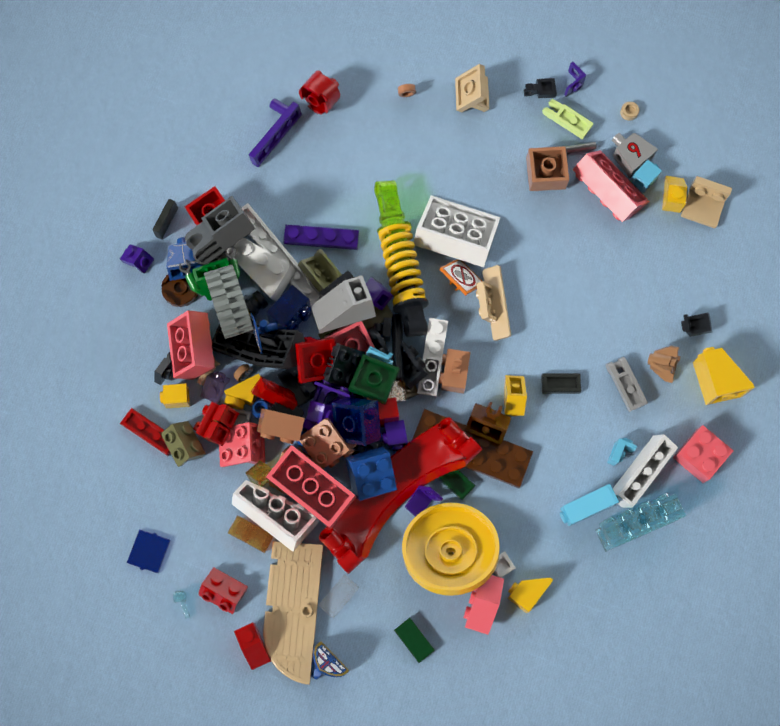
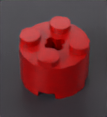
[299,70,341,115]

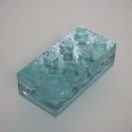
[595,493,686,552]

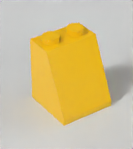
[693,347,755,405]

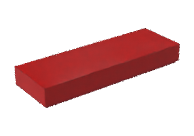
[120,408,170,456]

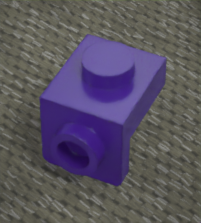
[120,244,154,274]

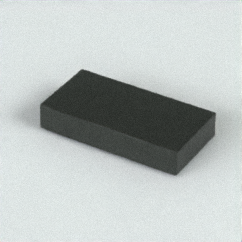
[152,199,178,240]
[541,373,581,394]

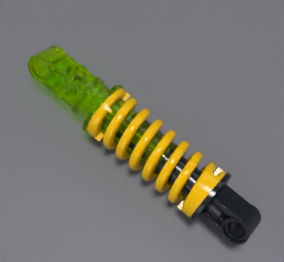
[374,180,429,337]

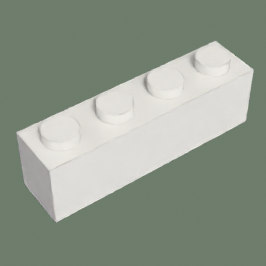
[613,434,678,508]

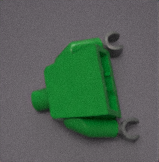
[179,246,240,301]

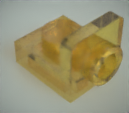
[245,460,272,487]

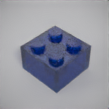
[266,285,312,330]
[332,397,381,446]

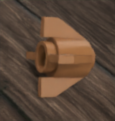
[648,345,681,383]

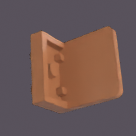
[300,418,358,469]

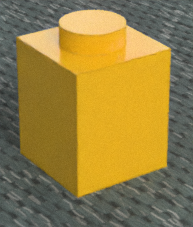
[160,383,190,409]

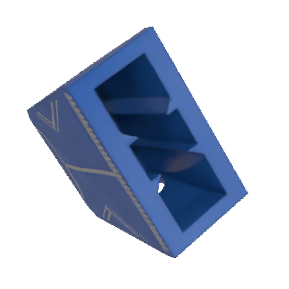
[166,237,203,281]

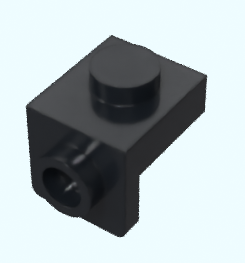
[681,313,712,337]

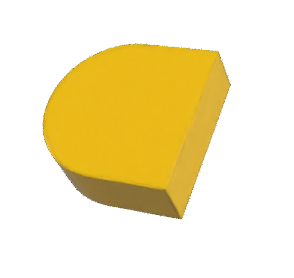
[224,395,245,410]

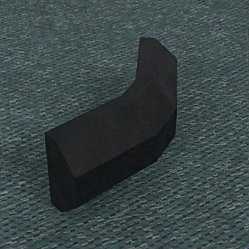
[212,323,305,369]

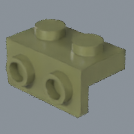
[297,249,342,292]
[161,421,206,467]

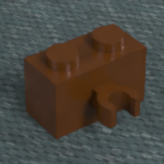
[465,402,512,445]

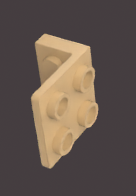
[681,176,732,228]

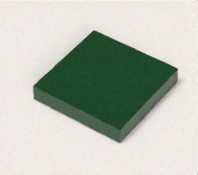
[348,354,400,405]

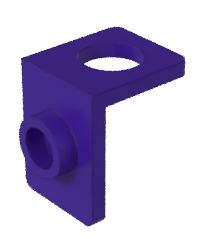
[564,61,586,97]
[405,486,443,517]

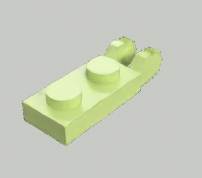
[542,99,594,140]

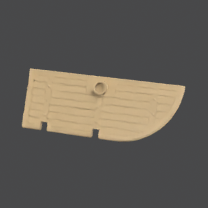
[263,541,324,685]

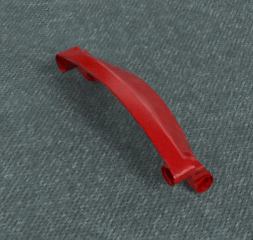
[319,417,483,574]

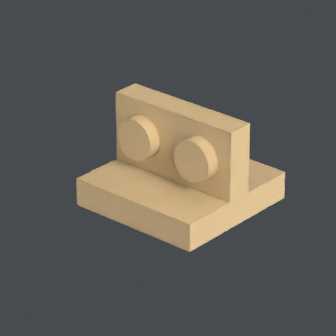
[455,64,489,112]

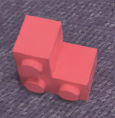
[463,575,504,635]

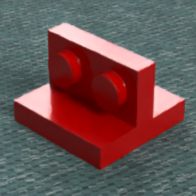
[295,337,335,383]

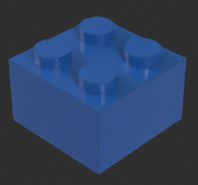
[345,447,397,501]

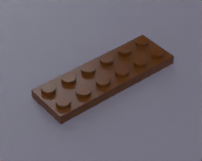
[412,409,533,488]

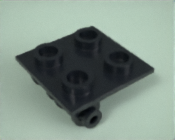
[323,343,365,388]

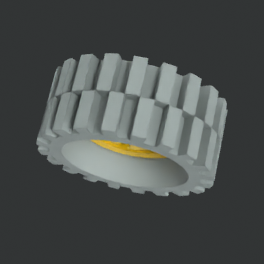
[204,265,253,339]

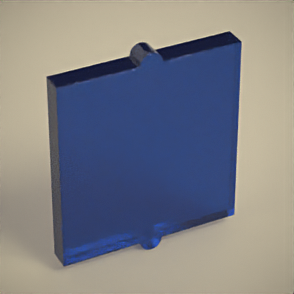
[127,529,171,573]

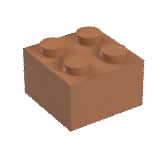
[526,146,569,191]
[257,408,305,444]

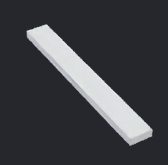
[242,203,319,311]

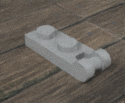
[606,357,648,412]

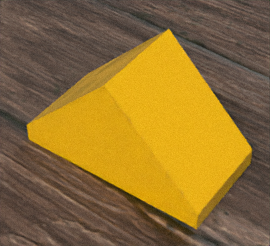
[224,373,261,406]

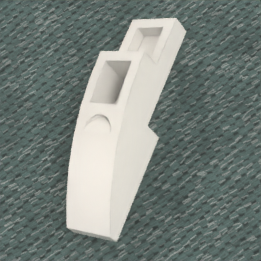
[417,318,448,396]

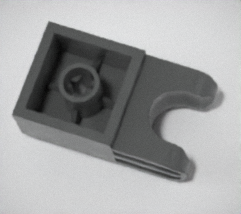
[185,196,256,265]

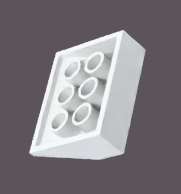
[414,196,501,267]

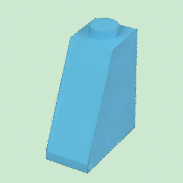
[560,484,619,526]

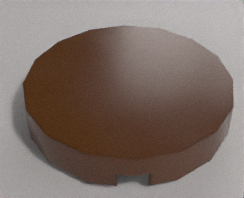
[161,275,198,307]

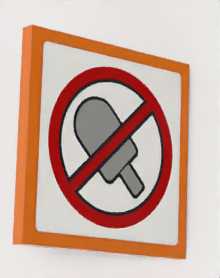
[439,259,482,296]

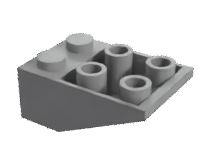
[311,275,376,333]

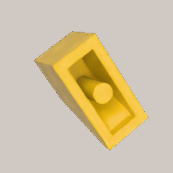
[662,176,687,213]
[504,375,527,417]
[508,578,553,613]

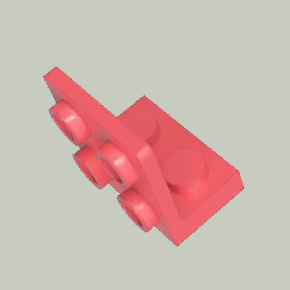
[219,422,266,467]

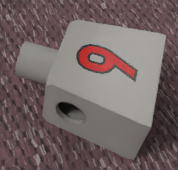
[612,133,658,178]

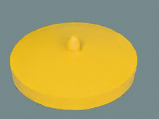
[402,503,499,596]

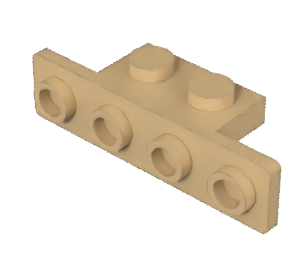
[476,265,511,341]

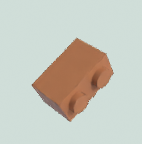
[438,349,470,394]

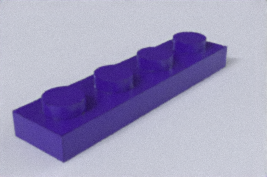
[283,224,359,250]

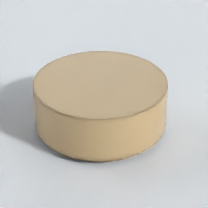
[620,102,639,121]

